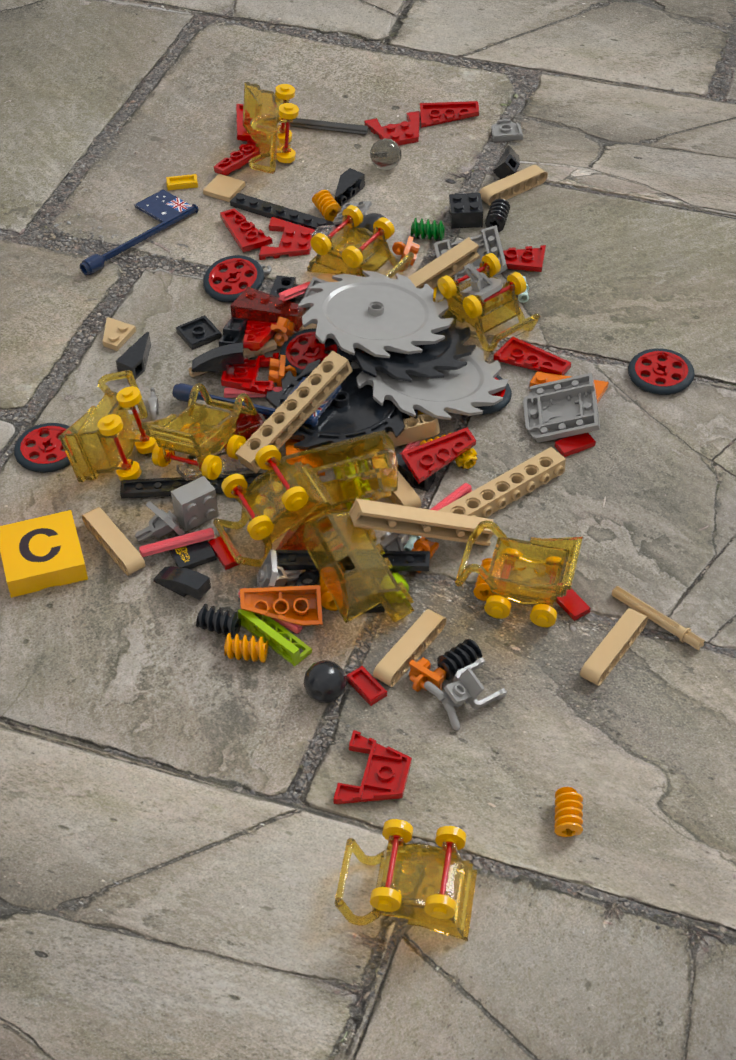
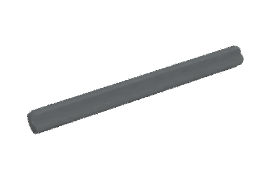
[285,118,368,135]

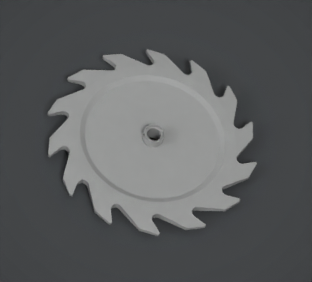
[298,270,454,358]
[351,345,508,420]

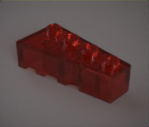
[230,287,306,332]

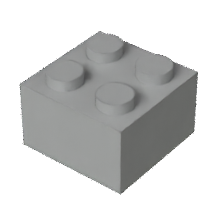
[171,476,219,531]

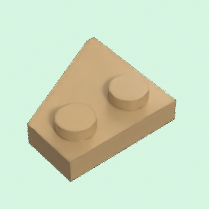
[103,317,136,351]

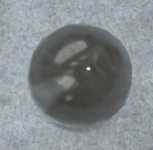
[370,138,402,171]

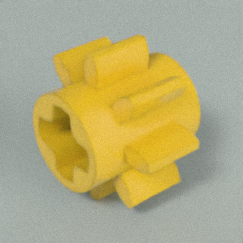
[454,448,478,469]

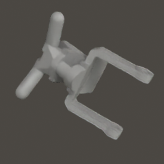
[424,657,507,730]

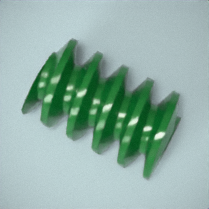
[411,218,445,241]

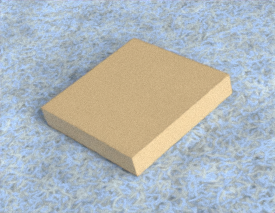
[203,174,245,202]

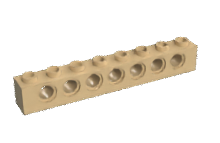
[235,351,353,473]
[438,447,566,518]

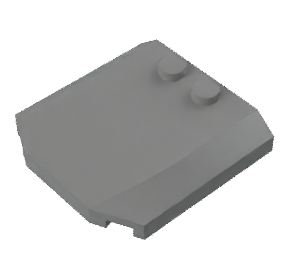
[434,225,507,288]
[523,373,601,443]

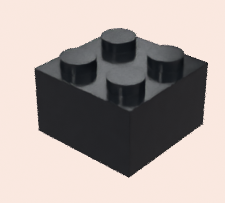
[449,192,483,229]

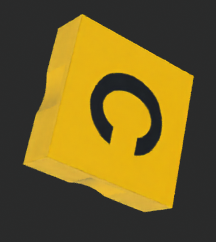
[0,510,88,598]

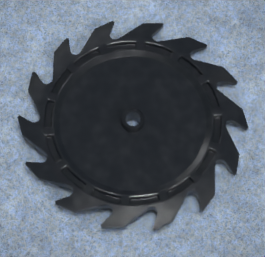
[324,310,476,382]
[262,359,418,454]

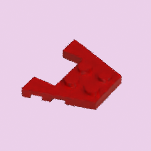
[364,111,420,147]
[259,217,315,260]
[221,353,279,395]
[333,730,412,804]

